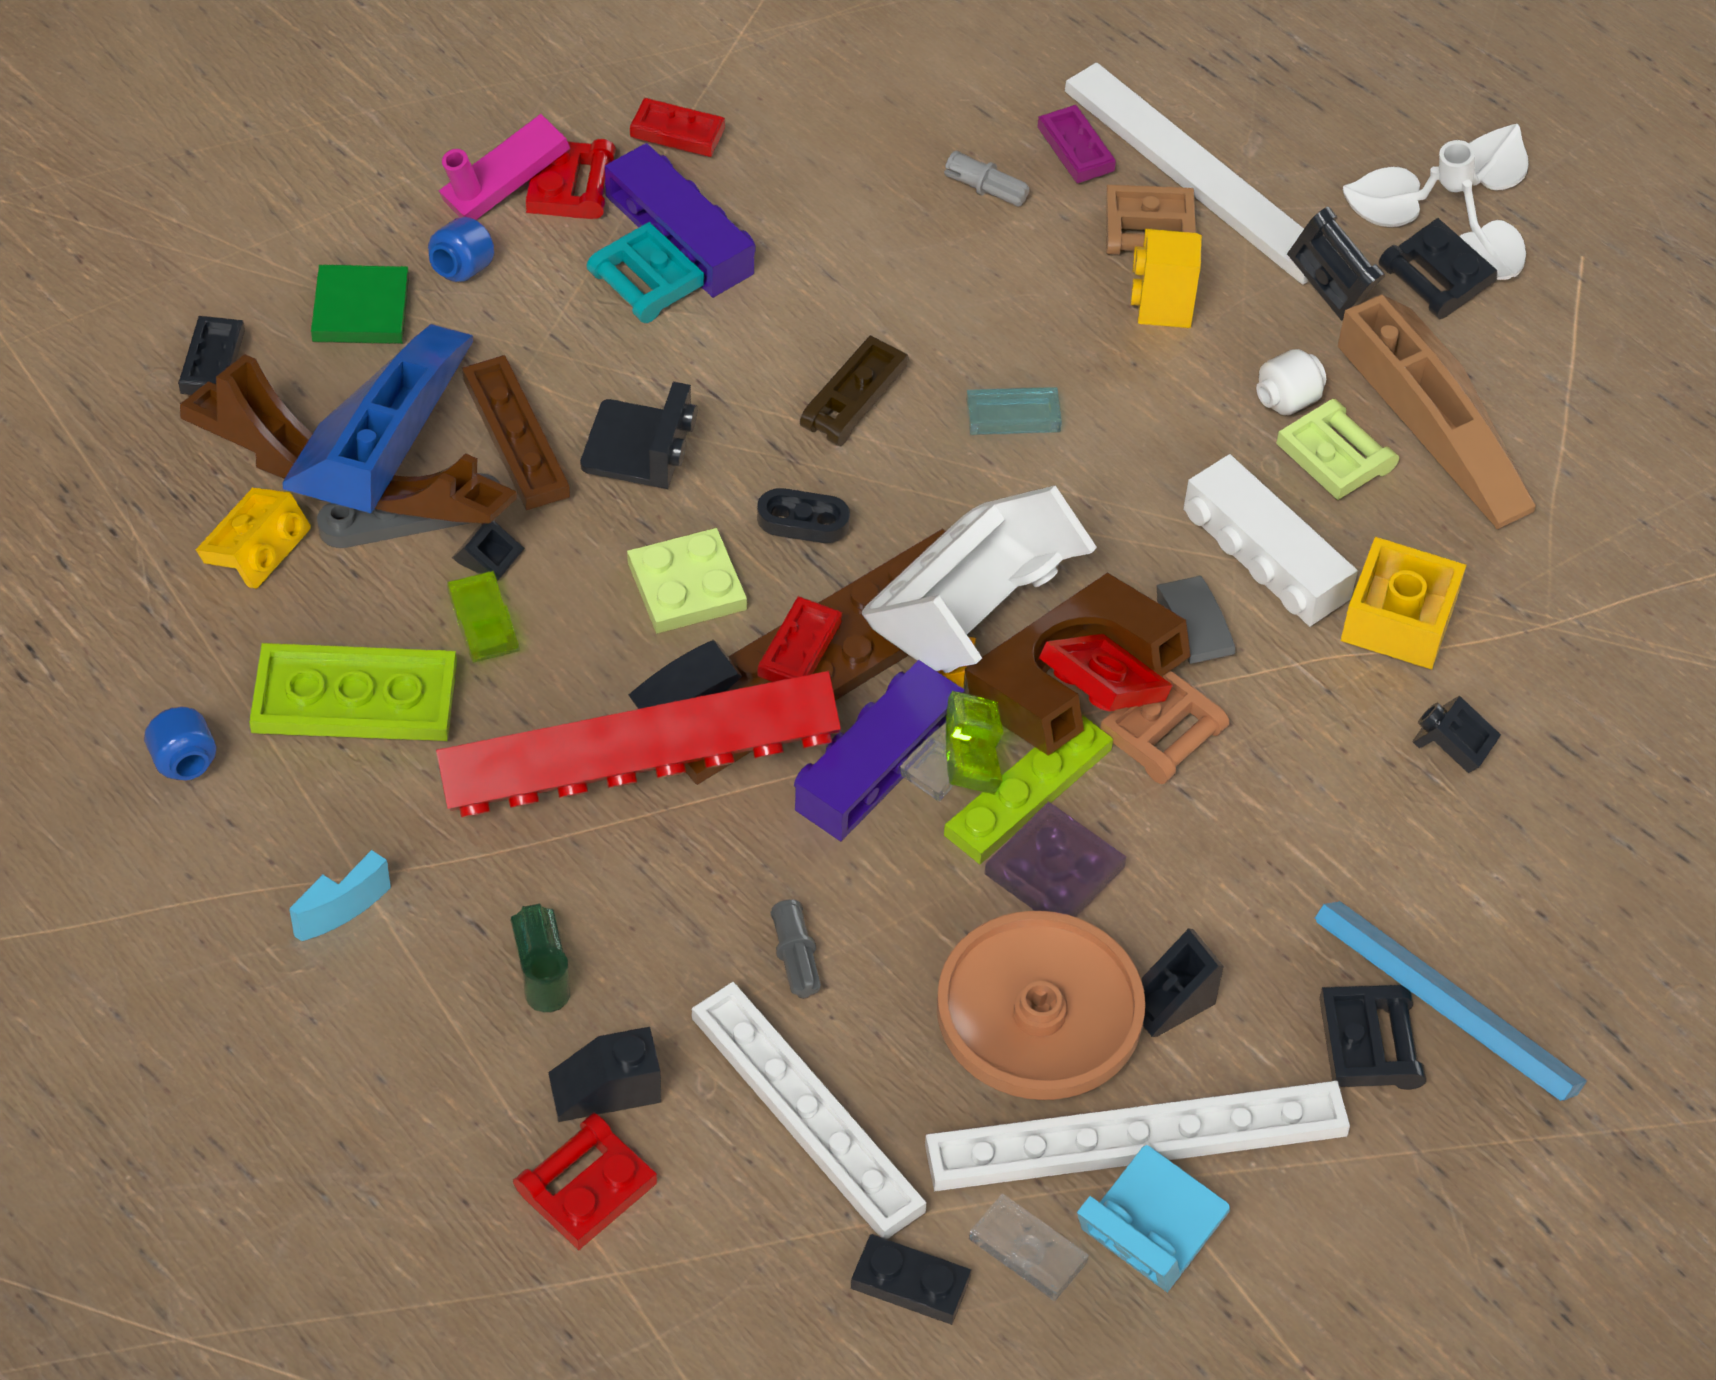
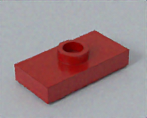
[630,98,725,157]
[758,596,842,682]

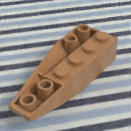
[1337,294,1536,529]

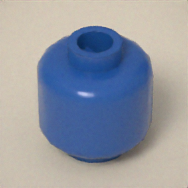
[428,217,494,282]
[144,707,217,780]

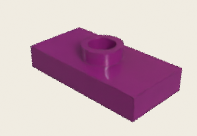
[1037,105,1116,183]

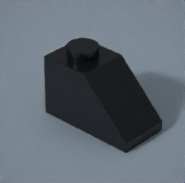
[548,1027,661,1122]

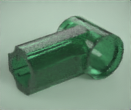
[510,904,570,1013]

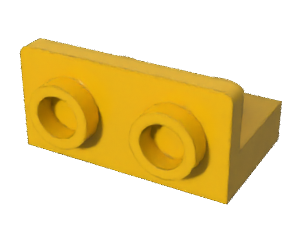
[195,487,311,589]

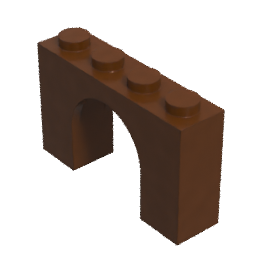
[965,572,1191,755]

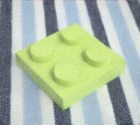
[627,528,747,634]

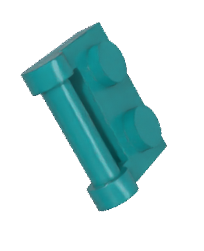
[586,222,704,323]

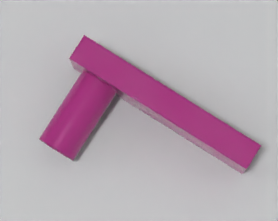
[439,114,570,220]

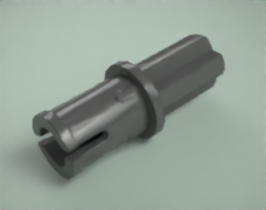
[770,899,821,999]

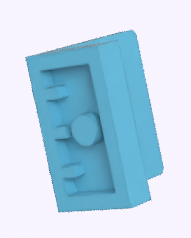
[1077,1145,1230,1293]

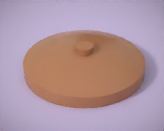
[937,911,1145,1100]

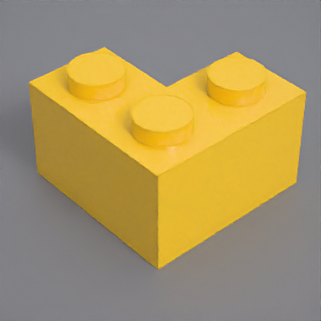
[1130,229,1202,328]

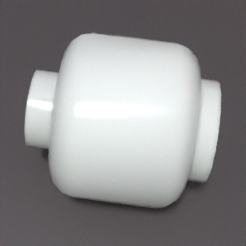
[1256,349,1327,415]

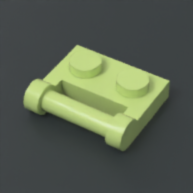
[1276,399,1399,500]

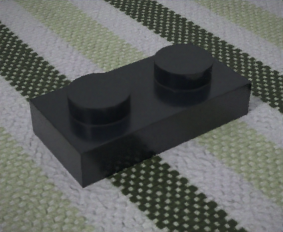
[850,1234,972,1325]

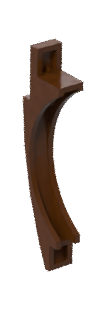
[180,354,517,523]

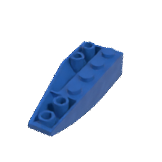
[282,324,473,513]

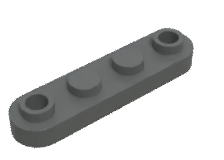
[317,473,500,548]

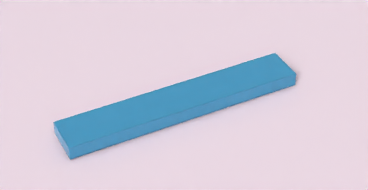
[1314,901,1587,1101]

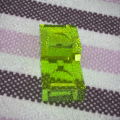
[447,571,520,663]
[946,691,1004,795]

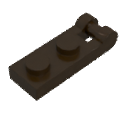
[800,335,908,446]

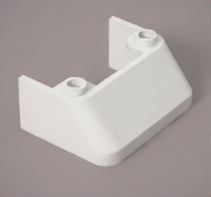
[862,486,1097,673]

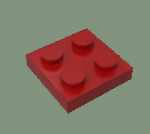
[1039,634,1173,711]

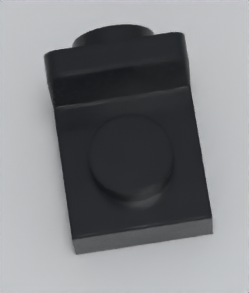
[1412,695,1501,773]

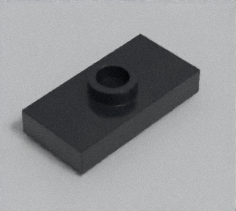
[178,316,245,395]

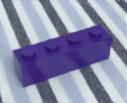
[605,143,756,298]
[794,660,965,842]

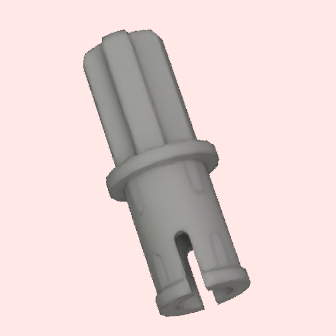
[944,150,1030,206]

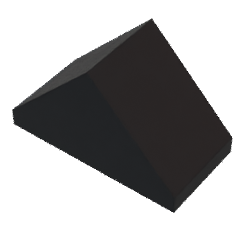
[1141,928,1224,1037]

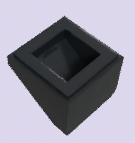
[452,520,525,582]

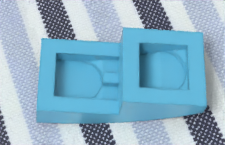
[289,850,391,941]

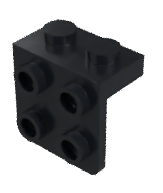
[580,381,698,489]

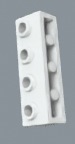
[1183,454,1358,627]

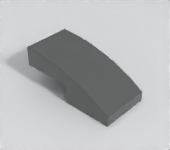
[1156,576,1235,664]

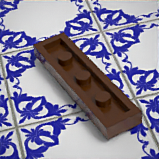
[462,355,570,511]

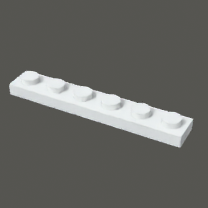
[692,982,927,1239]

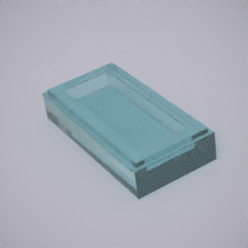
[966,387,1062,435]

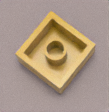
[1340,537,1466,670]

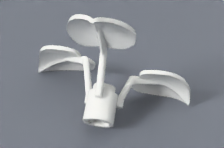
[1343,124,1528,280]

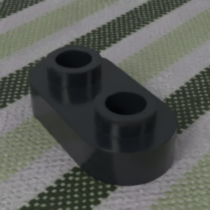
[757,488,850,543]

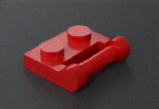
[526,139,616,219]
[513,1113,657,1251]

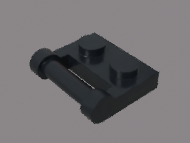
[1287,206,1385,321]
[1378,218,1497,319]
[1319,985,1426,1090]

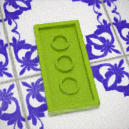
[249,643,457,741]

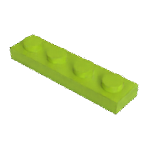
[944,715,1113,865]

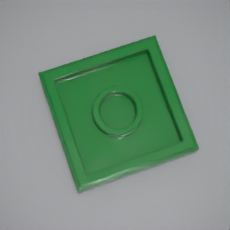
[311,265,409,344]

